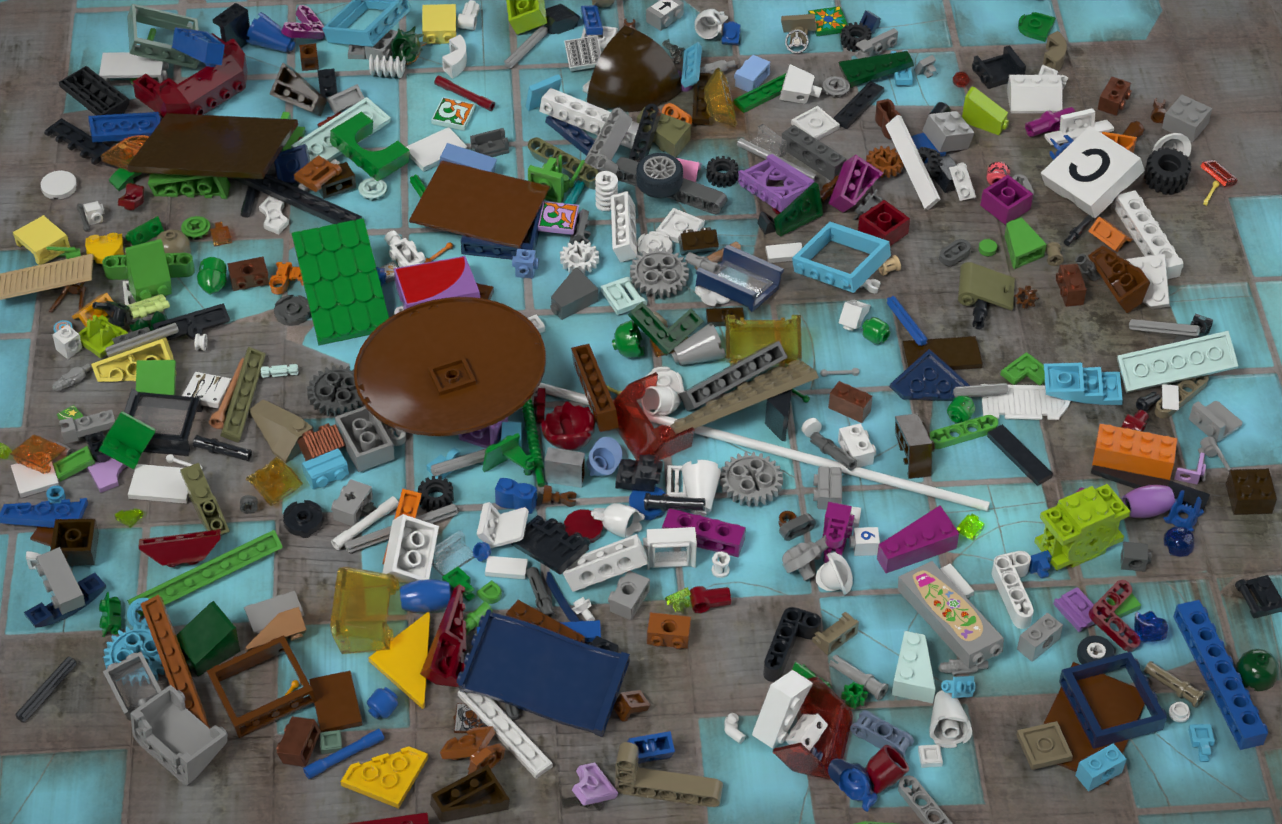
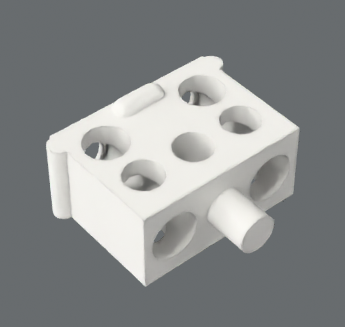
[785,713,828,753]

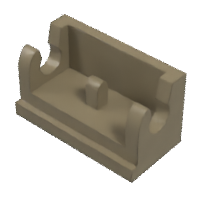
[812,612,859,655]

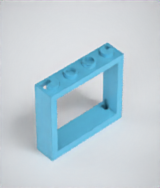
[322,0,411,47]
[792,222,891,293]

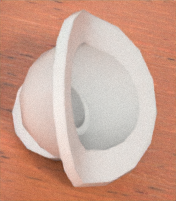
[1153,133,1191,157]
[816,552,853,595]

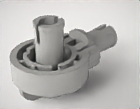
[782,535,829,581]

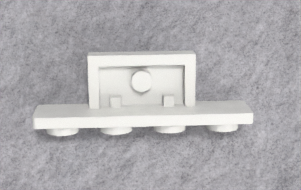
[1045,109,1114,145]

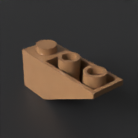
[245,607,306,652]

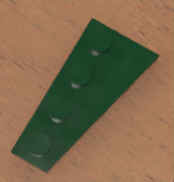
[838,51,914,88]

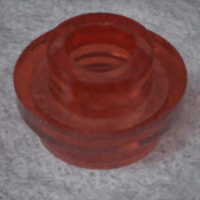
[952,72,970,87]

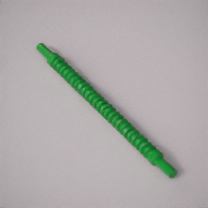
[521,398,545,487]

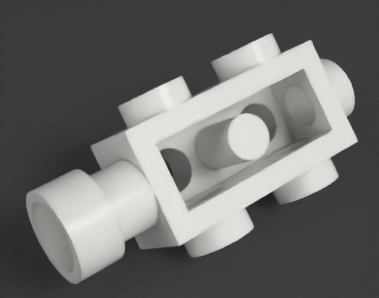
[384,231,426,267]

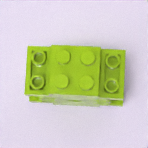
[1034,484,1131,570]

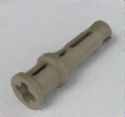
[1144,661,1206,708]

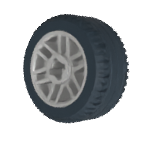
[636,153,683,198]

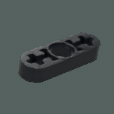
[84,431,110,462]

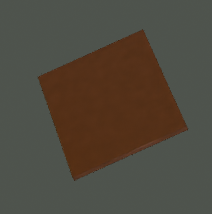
[409,160,550,249]

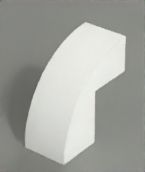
[442,35,467,79]

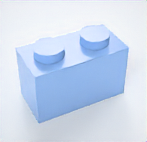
[734,55,770,92]

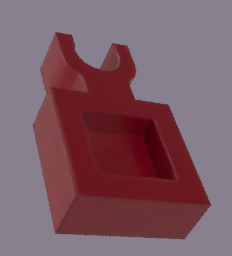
[534,388,546,423]

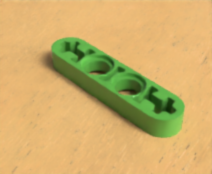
[930,415,998,449]

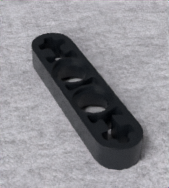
[629,104,661,162]

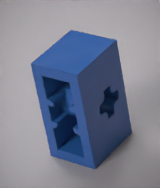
[627,731,675,764]

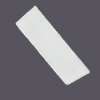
[1162,384,1179,410]

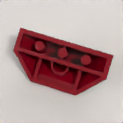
[138,529,221,567]

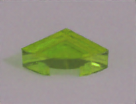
[115,508,143,528]

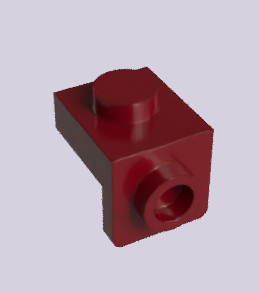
[118,183,144,210]

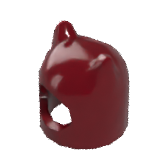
[865,745,909,794]

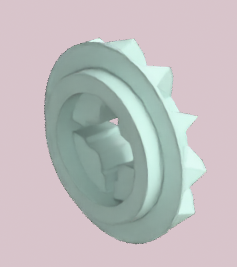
[358,178,387,200]

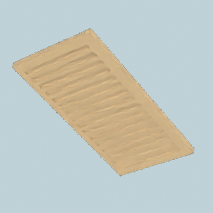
[0,254,94,300]

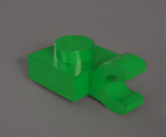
[442,566,475,601]

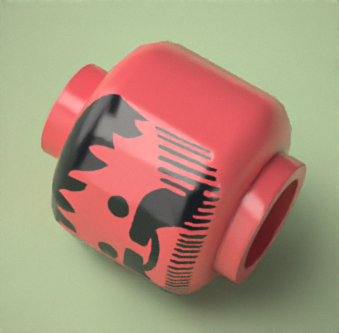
[986,161,1010,185]

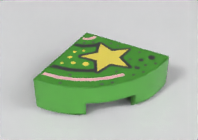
[57,405,84,420]

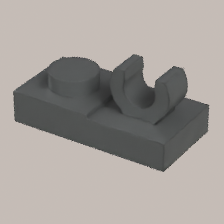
[569,209,591,245]

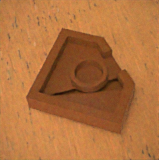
[440,726,495,760]
[468,743,505,775]

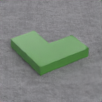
[1000,352,1045,385]

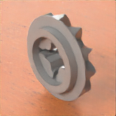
[823,76,850,97]

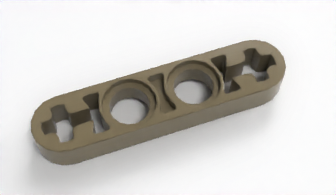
[1154,375,1209,419]

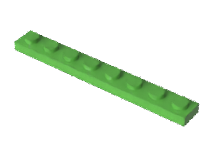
[127,530,283,617]

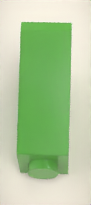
[1005,217,1047,269]

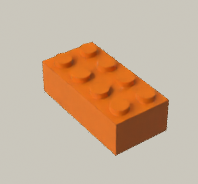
[1092,424,1177,480]

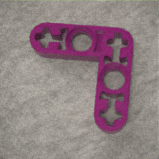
[281,5,325,39]

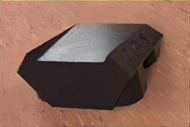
[545,4,580,34]

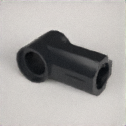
[1190,313,1213,335]

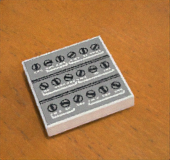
[564,36,601,71]

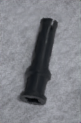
[644,493,706,511]

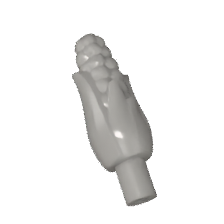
[700,60,736,75]
[52,363,92,391]
[938,659,988,676]

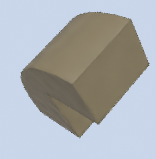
[1043,31,1067,72]

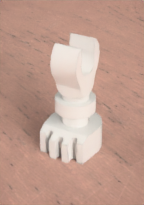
[849,279,881,294]

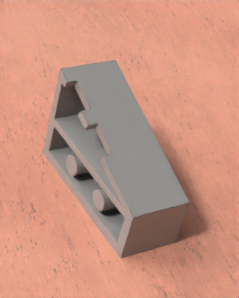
[35,547,85,615]

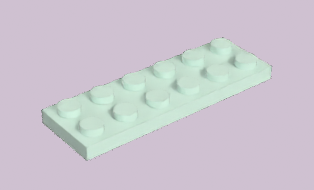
[291,97,391,162]
[1117,331,1238,393]

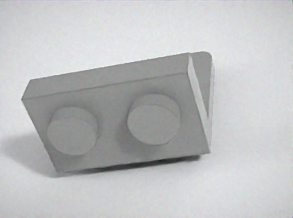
[1189,401,1242,443]

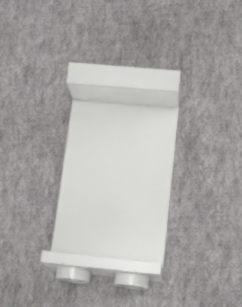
[99,52,169,83]

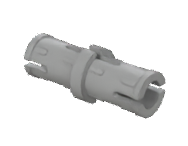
[685,252,721,275]

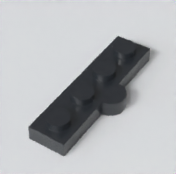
[152,303,230,341]

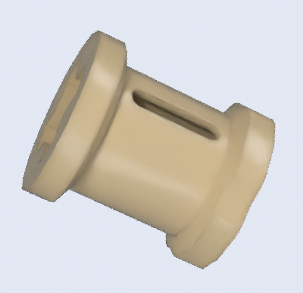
[878,255,901,276]

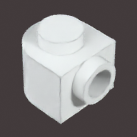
[83,201,105,225]

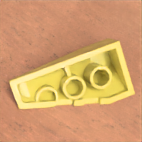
[91,337,174,382]

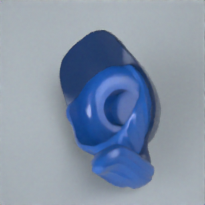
[828,759,878,812]

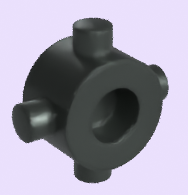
[362,502,377,516]

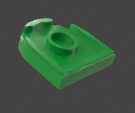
[1018,12,1056,42]

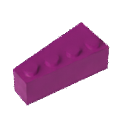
[877,505,959,573]

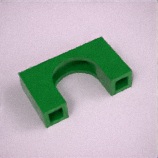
[330,111,410,181]

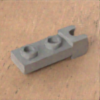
[855,28,898,59]
[59,410,115,443]

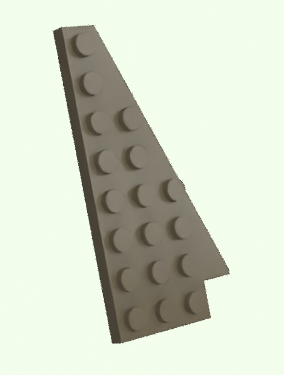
[670,360,819,436]

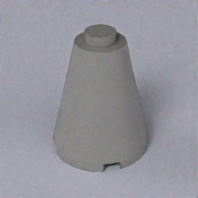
[671,323,726,366]

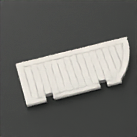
[981,384,1071,420]

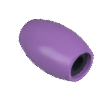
[1122,485,1175,518]

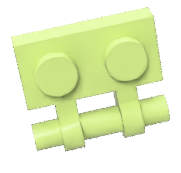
[127,294,170,319]

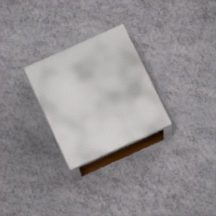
[545,447,585,488]

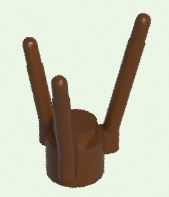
[49,282,87,312]

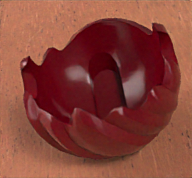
[541,401,596,451]

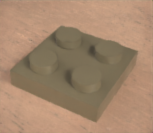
[1016,721,1073,770]

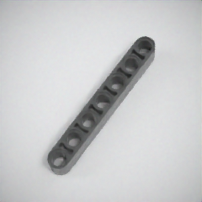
[615,157,728,214]

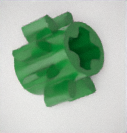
[841,682,868,709]

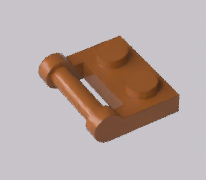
[294,155,342,192]

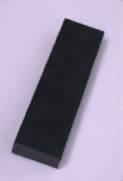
[833,81,884,129]
[987,424,1053,486]

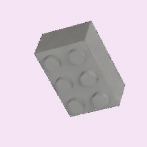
[335,406,395,472]

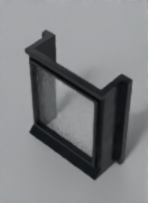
[124,388,203,456]

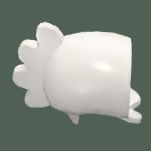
[694,9,728,39]
[591,503,645,538]

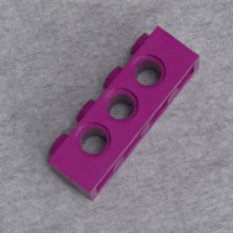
[662,508,746,557]

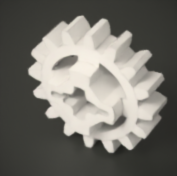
[560,241,599,274]

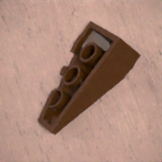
[1088,245,1150,313]

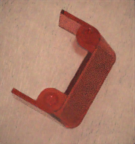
[613,372,694,461]
[773,676,853,780]

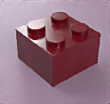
[858,200,910,246]

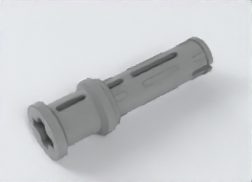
[829,655,889,701]

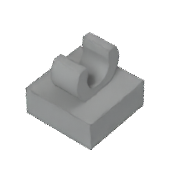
[914,55,936,78]

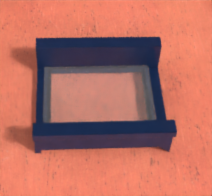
[695,245,784,312]

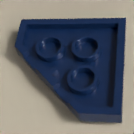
[889,349,970,401]

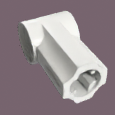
[457,0,480,30]

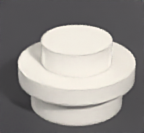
[1169,702,1190,722]

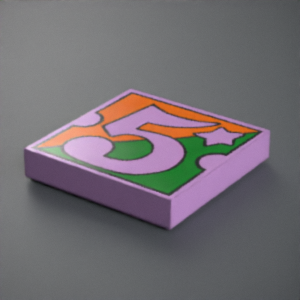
[538,201,579,235]

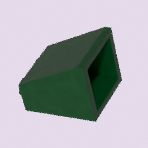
[176,601,241,677]

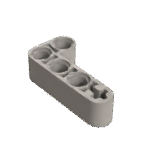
[585,108,632,174]

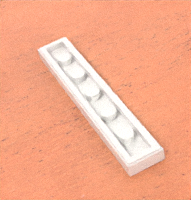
[885,115,941,210]
[458,690,553,778]

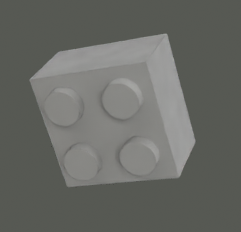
[1162,95,1212,142]
[922,111,974,152]

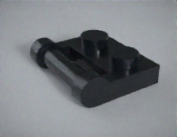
[1235,575,1282,618]

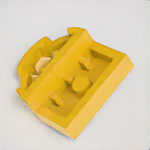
[85,233,124,264]

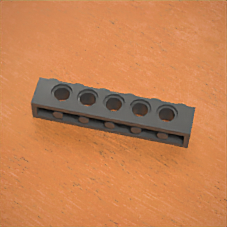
[678,341,788,411]

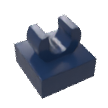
[859,10,881,33]

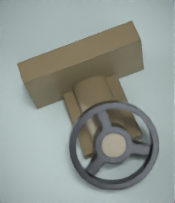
[781,14,817,54]

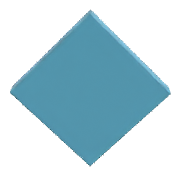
[526,74,562,111]

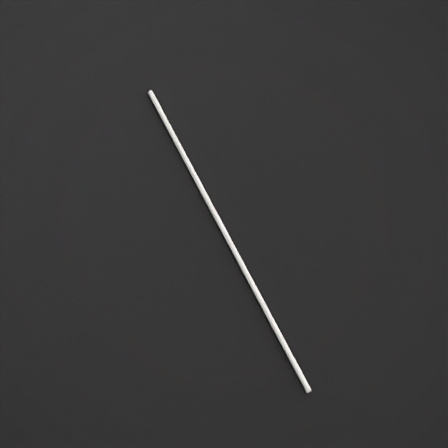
[536,383,990,511]

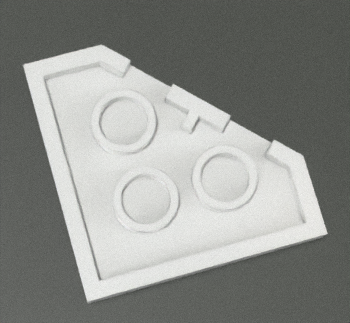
[1124,254,1170,309]

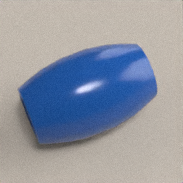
[400,579,451,613]

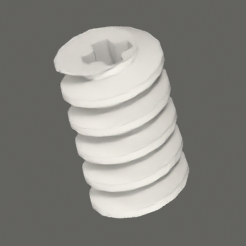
[369,54,406,78]
[595,171,618,211]

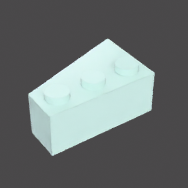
[892,631,935,704]

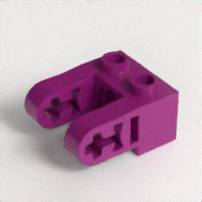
[822,502,855,563]

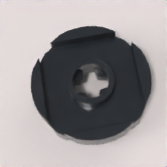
[283,500,324,538]

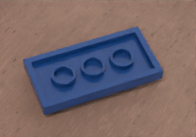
[88,112,161,142]

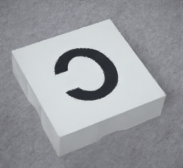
[1041,126,1145,218]

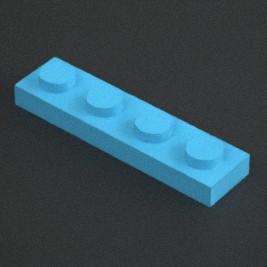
[681,42,702,88]

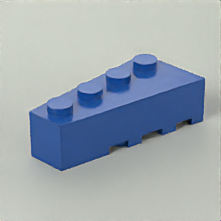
[172,27,225,67]

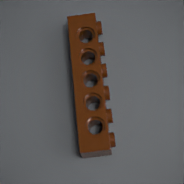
[571,344,619,432]

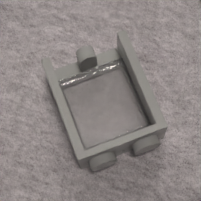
[103,652,162,721]

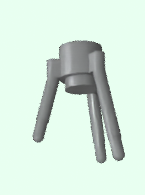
[1198,436,1231,481]

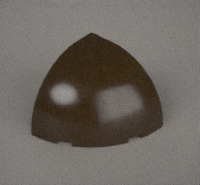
[587,25,681,112]

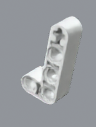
[991,551,1034,629]

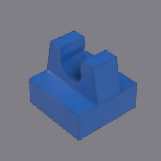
[1029,550,1052,579]

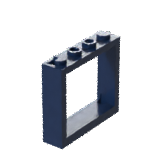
[461,203,543,260]
[1059,651,1167,749]

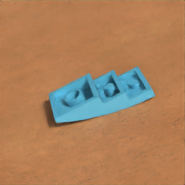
[1044,363,1123,405]

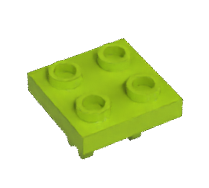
[78,315,128,359]

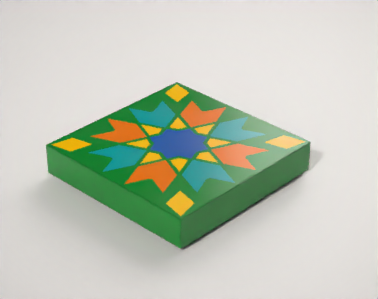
[808,6,848,36]

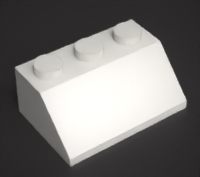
[1007,75,1062,113]
[382,514,439,583]

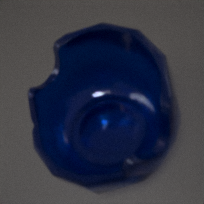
[1164,526,1195,557]

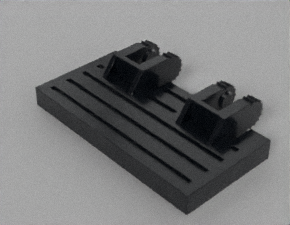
[511,515,590,574]

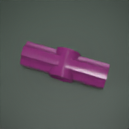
[1025,107,1075,137]

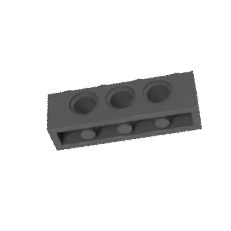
[781,125,846,181]

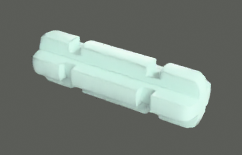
[261,364,298,378]

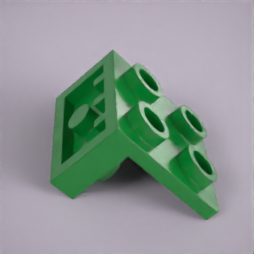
[99,411,156,470]

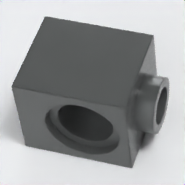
[1121,542,1152,572]

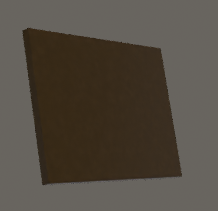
[127,113,298,179]

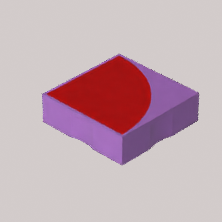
[393,256,480,310]

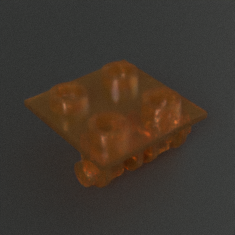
[10,435,66,474]

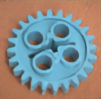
[103,624,165,687]

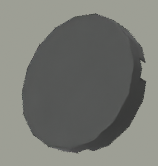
[274,295,311,326]

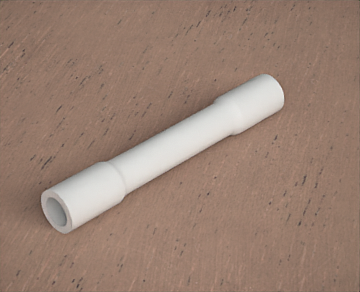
[331,496,399,550]

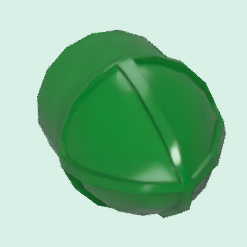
[197,257,227,295]

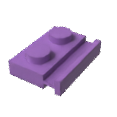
[1053,587,1102,632]

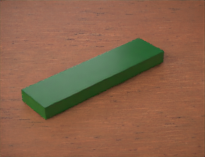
[733,73,786,113]

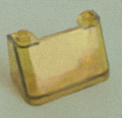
[724,315,802,366]
[330,567,399,654]

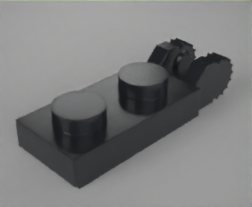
[317,68,337,105]

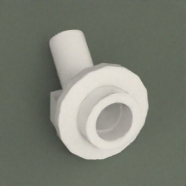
[572,597,595,621]

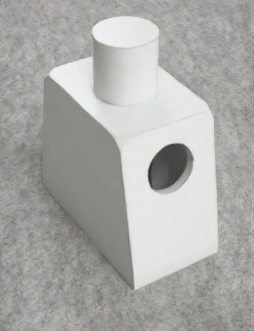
[779,65,822,104]

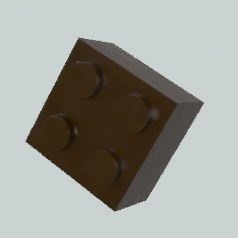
[1226,468,1277,515]
[50,519,99,566]

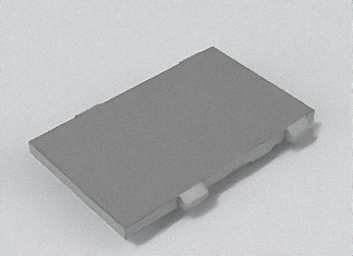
[244,591,305,634]

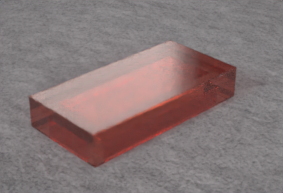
[1200,160,1238,187]

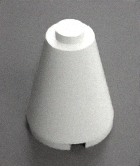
[682,460,721,517]
[929,690,972,748]

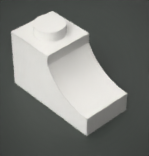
[839,300,871,331]

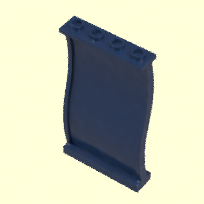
[457,609,630,737]

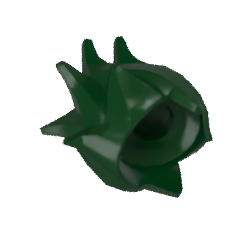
[391,26,427,65]

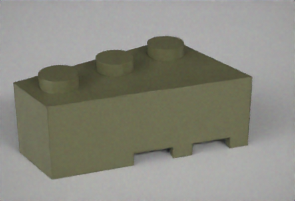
[637,107,691,158]

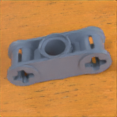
[850,710,914,758]

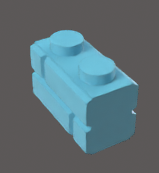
[302,448,349,489]

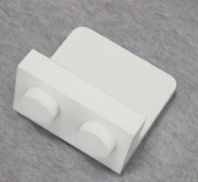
[477,502,529,549]

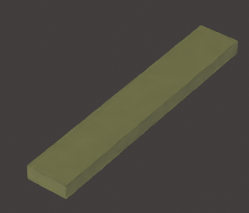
[220,347,266,443]

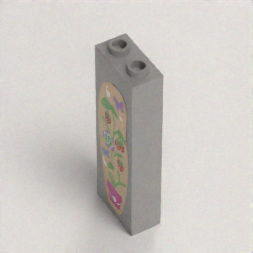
[898,561,1004,669]

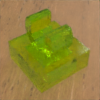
[957,514,985,541]
[665,587,691,612]

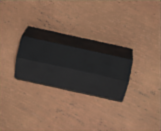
[59,66,130,116]

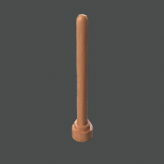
[209,358,244,429]

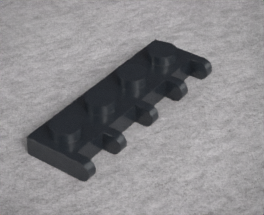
[44,118,110,165]

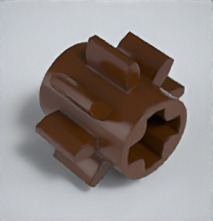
[1014,286,1039,309]

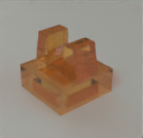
[210,222,232,247]

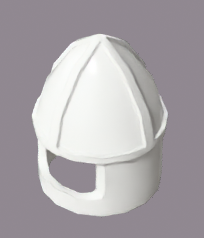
[641,385,682,416]

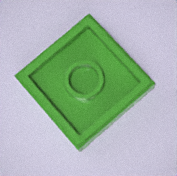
[136,360,176,395]

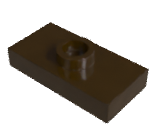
[706,307,745,326]

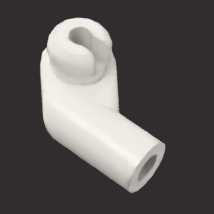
[724,713,746,744]

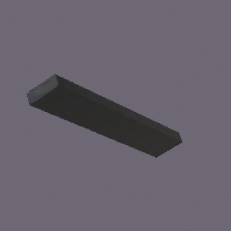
[1091,465,1210,511]

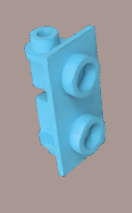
[941,676,975,698]

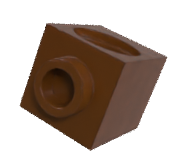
[299,43,319,71]

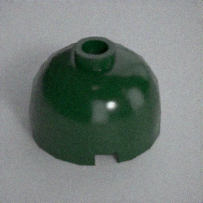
[1236,649,1279,691]

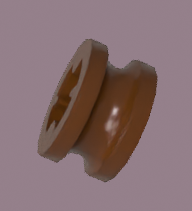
[778,511,797,527]

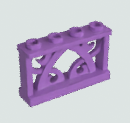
[738,154,814,212]

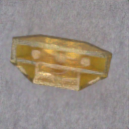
[704,67,738,127]

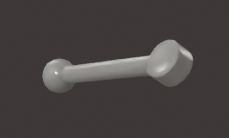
[820,368,859,377]

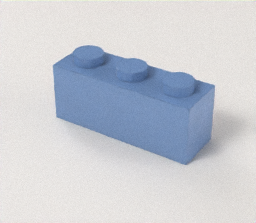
[439,143,497,173]

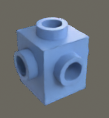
[512,249,539,279]

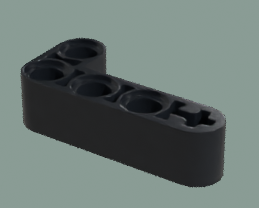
[763,607,821,682]

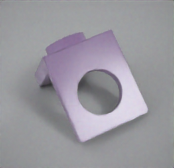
[1174,453,1206,485]

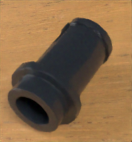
[1136,391,1160,411]

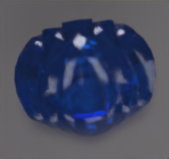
[1134,611,1168,642]

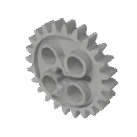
[630,247,689,299]
[720,452,783,507]

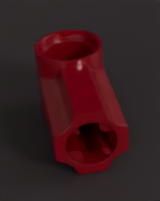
[689,586,731,613]

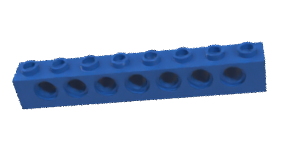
[1173,600,1268,750]

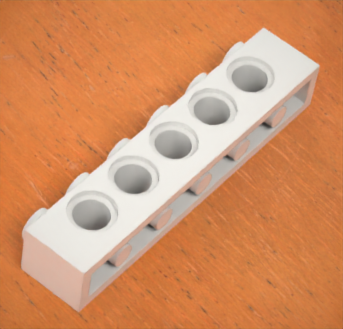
[539,88,639,149]
[1113,190,1183,279]

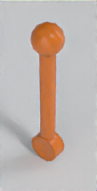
[424,242,453,263]

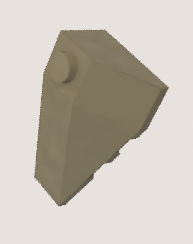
[249,399,313,463]

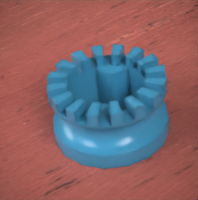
[46,485,66,504]

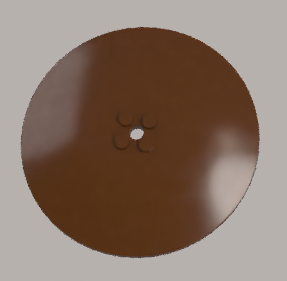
[354,297,546,436]

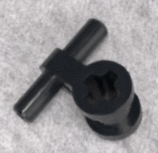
[92,301,130,326]

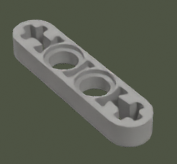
[898,775,952,824]

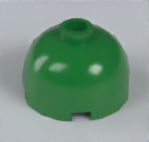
[612,320,645,358]

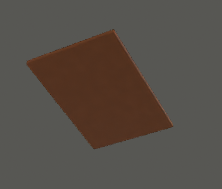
[1044,662,1145,785]

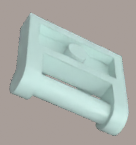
[601,277,647,315]

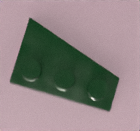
[774,182,823,236]

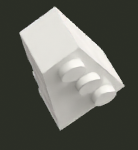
[752,670,813,748]

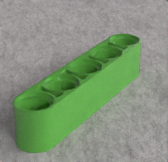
[102,253,195,280]

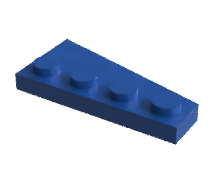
[0,498,88,528]

